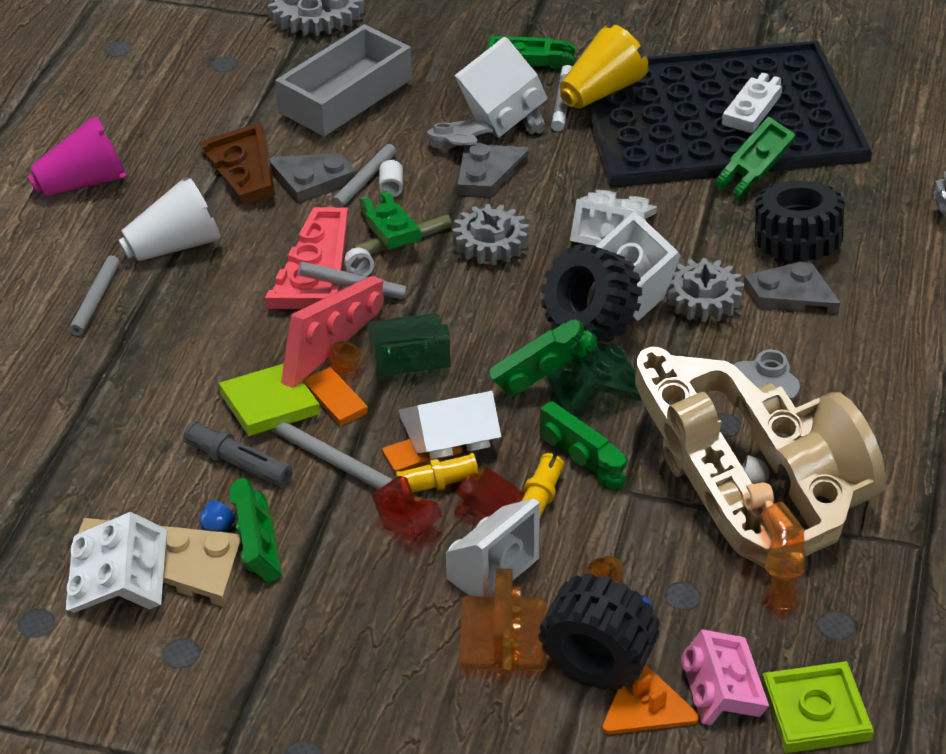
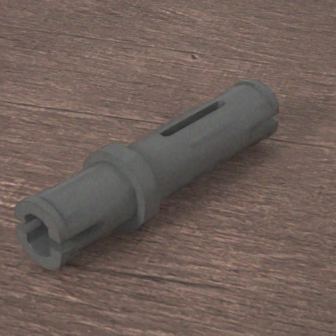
[184,421,293,489]

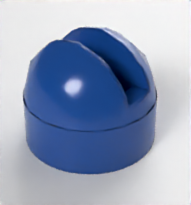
[199,500,235,532]

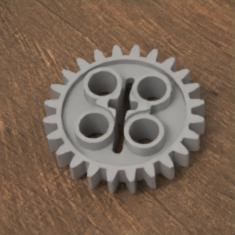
[266,0,365,36]

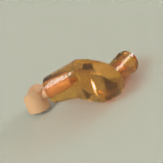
[742,483,805,610]

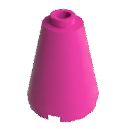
[27,116,127,197]

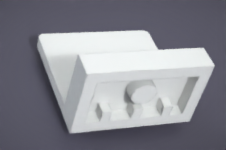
[570,190,657,246]
[66,512,167,613]

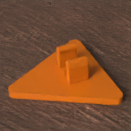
[602,664,699,735]

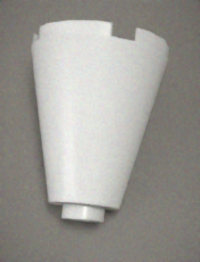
[118,177,221,261]

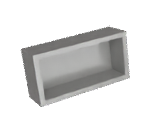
[275,24,412,137]

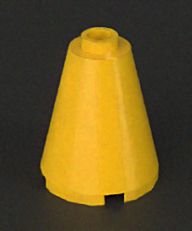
[560,25,649,109]

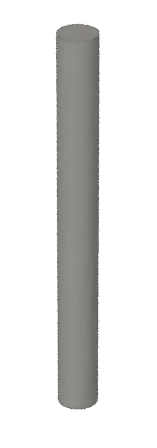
[271,422,399,496]

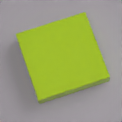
[219,364,320,436]
[761,661,874,754]

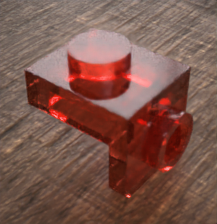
[454,466,525,517]
[372,476,443,537]

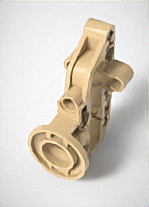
[635,347,886,571]

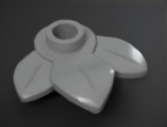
[427,121,493,149]
[733,349,800,400]

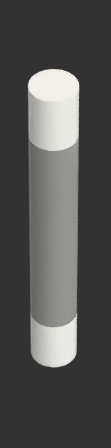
[551,65,572,131]

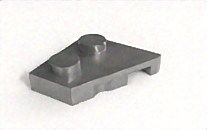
[458,143,528,197]
[270,153,357,203]
[744,260,840,314]

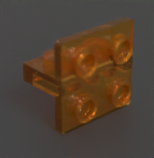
[459,569,547,670]

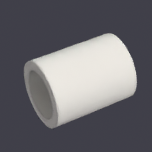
[379,160,403,197]

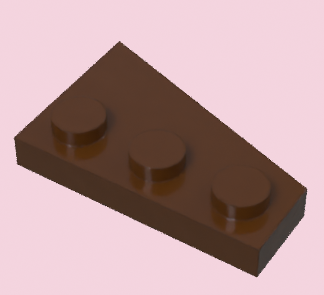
[199,122,276,205]

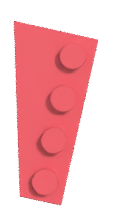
[265,207,349,309]
[281,276,384,388]

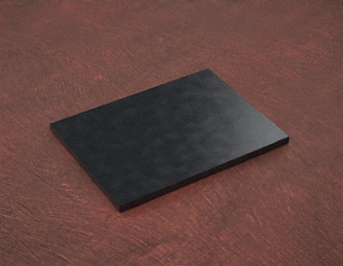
[573,40,872,188]

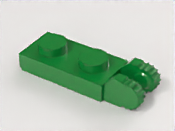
[487,36,576,71]
[715,117,796,200]
[359,191,422,250]
[489,319,598,397]
[539,401,628,491]
[229,477,282,584]

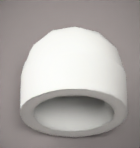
[344,247,374,277]
[742,455,769,484]

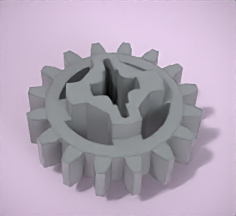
[453,204,529,265]
[665,258,744,322]

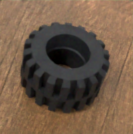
[755,180,845,262]
[541,244,642,343]
[538,574,660,690]

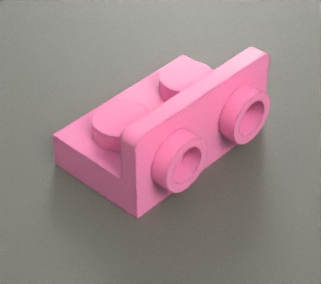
[681,629,769,725]

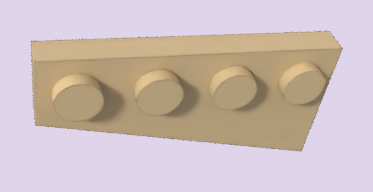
[78,518,243,607]

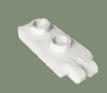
[722,73,782,133]

